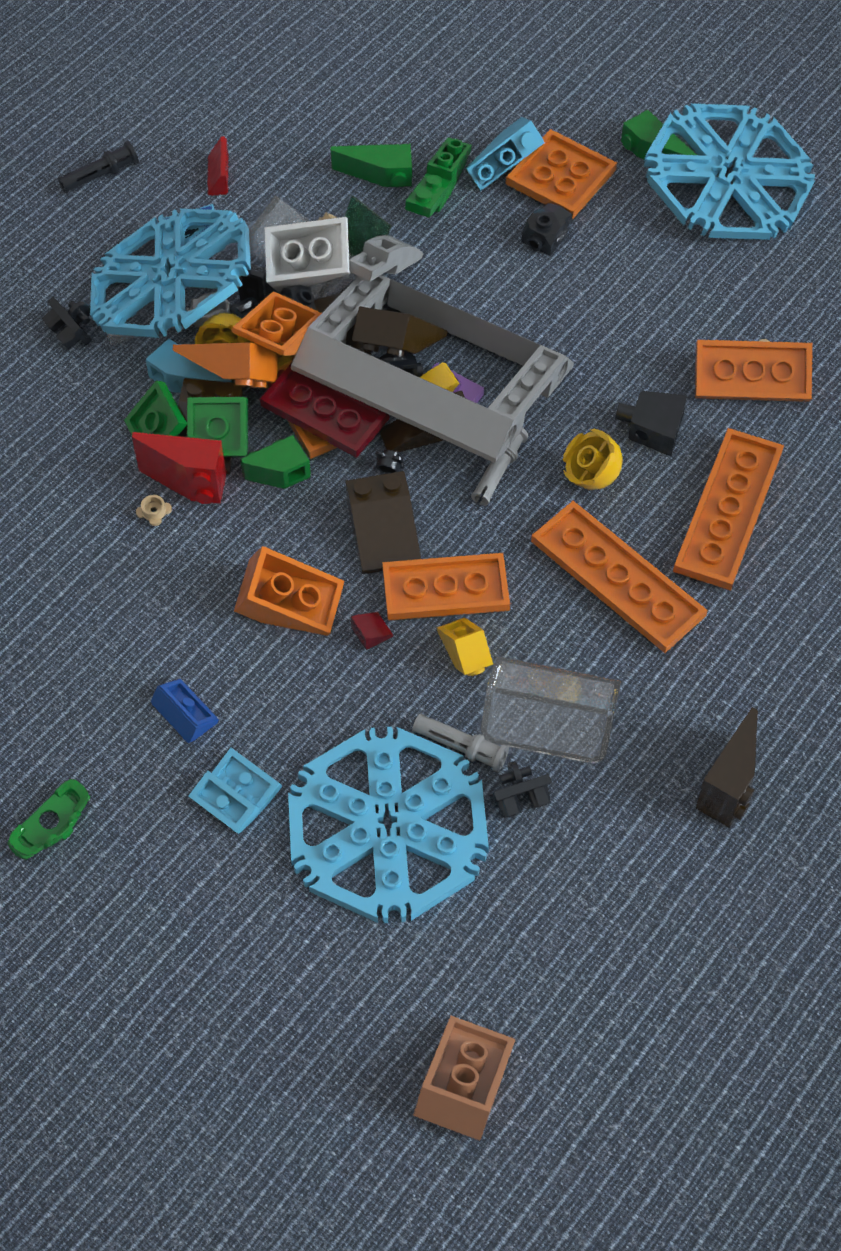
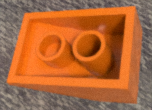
[232,291,322,356]
[173,342,278,388]
[234,546,344,636]

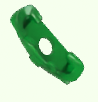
[8,779,90,860]

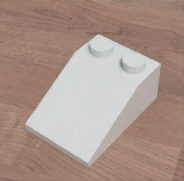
[265,217,349,291]

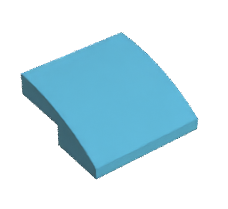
[188,748,282,834]

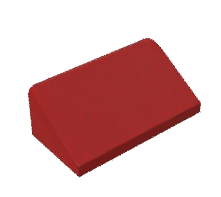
[207,136,229,195]

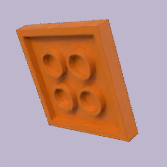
[506,129,617,219]

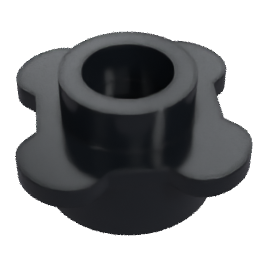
[375,450,405,473]

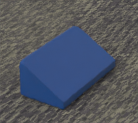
[151,679,219,743]

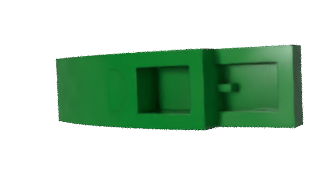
[405,137,472,218]

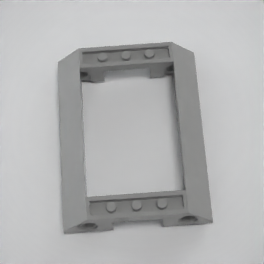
[291,275,574,463]

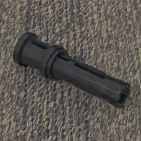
[58,141,139,193]

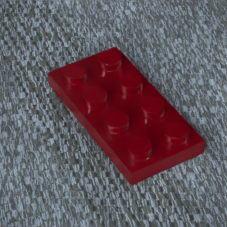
[260,363,390,458]

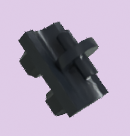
[41,296,92,350]
[489,761,552,819]

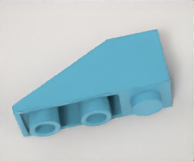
[466,117,545,191]
[145,339,233,393]

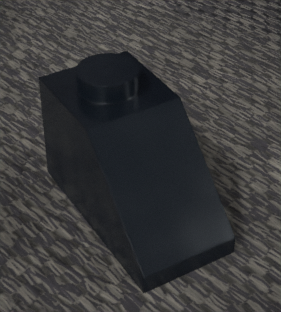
[238,264,279,303]

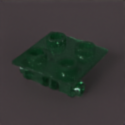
[344,196,391,257]

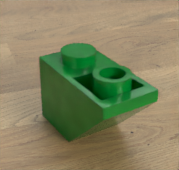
[241,435,311,489]

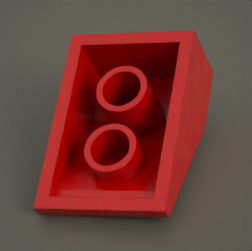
[132,432,226,504]

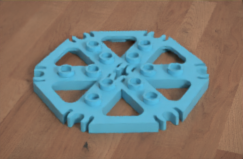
[644,103,815,240]
[90,208,251,338]
[288,727,489,923]

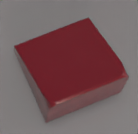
[351,612,393,650]

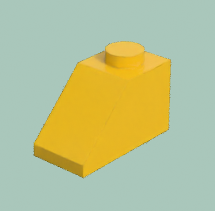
[437,617,493,676]

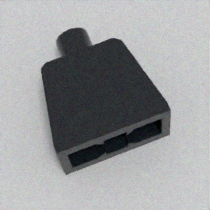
[615,391,687,456]

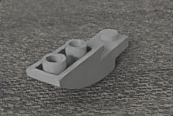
[349,235,423,281]

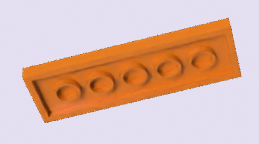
[673,428,784,591]
[531,501,708,653]

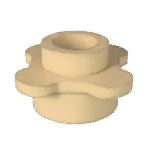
[136,495,172,526]

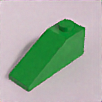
[621,110,697,159]
[331,144,412,187]

